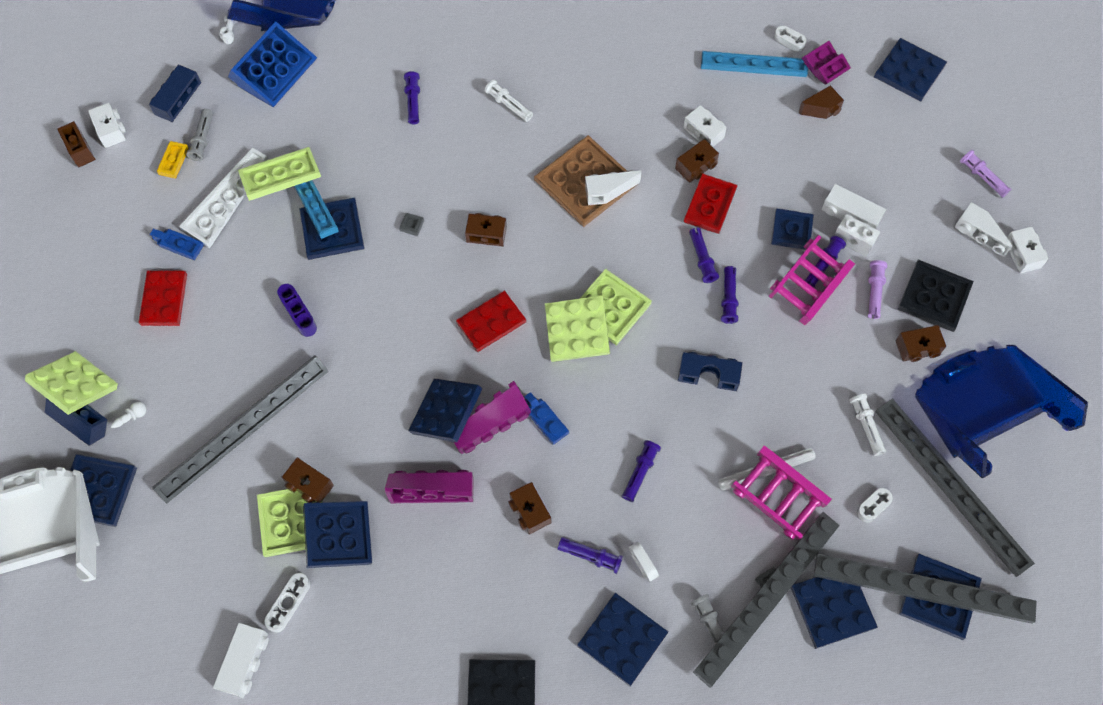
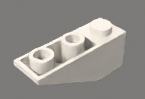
[585,170,641,205]
[955,202,1013,257]

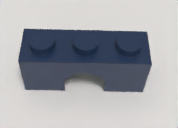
[678,352,743,392]

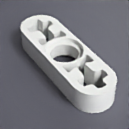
[265,573,310,633]

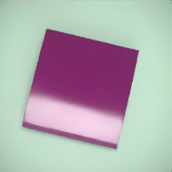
[802,41,851,85]

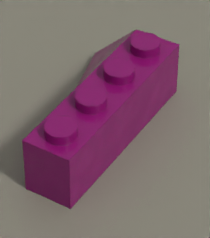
[454,381,531,455]
[385,470,474,504]

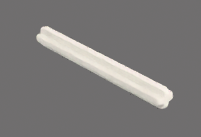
[718,448,816,491]

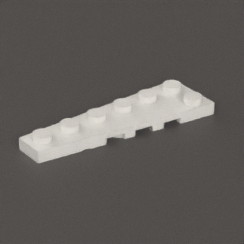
[179,148,268,248]

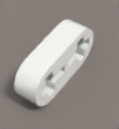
[774,26,806,52]
[857,488,893,523]
[628,542,659,582]

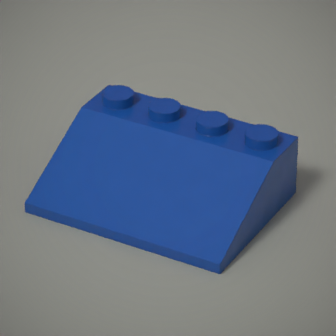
[228,21,317,107]

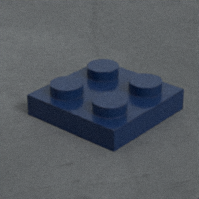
[771,208,814,250]

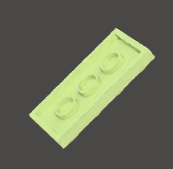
[238,147,321,201]

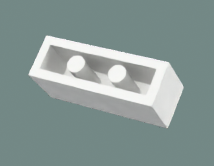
[822,184,887,229]
[213,623,269,699]

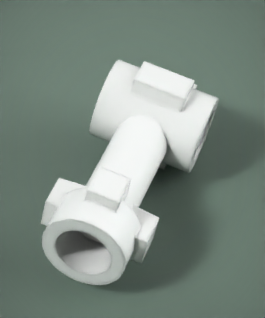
[219,11,238,44]

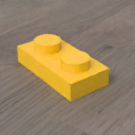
[157,141,189,179]

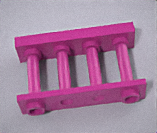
[768,235,855,325]
[731,445,832,540]

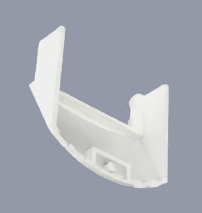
[0,467,100,582]

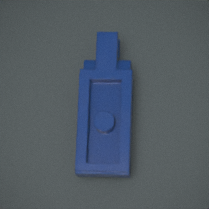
[150,228,204,261]
[524,392,569,445]

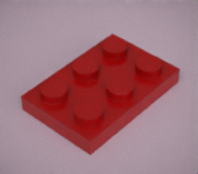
[684,173,738,234]
[139,271,187,326]
[456,290,526,352]

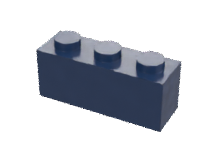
[149,64,201,123]
[45,398,108,446]

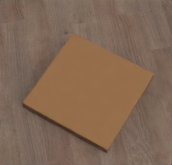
[534,135,638,227]

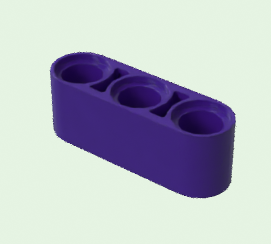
[277,284,317,337]

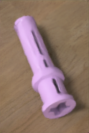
[960,150,1012,198]
[868,260,887,319]

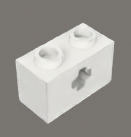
[88,103,126,148]
[683,105,727,147]
[834,214,880,257]
[1007,227,1048,273]

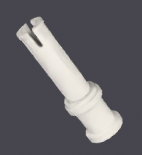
[485,79,533,122]
[849,394,887,456]

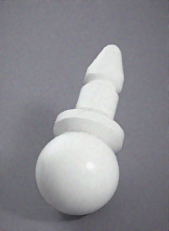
[111,402,146,428]

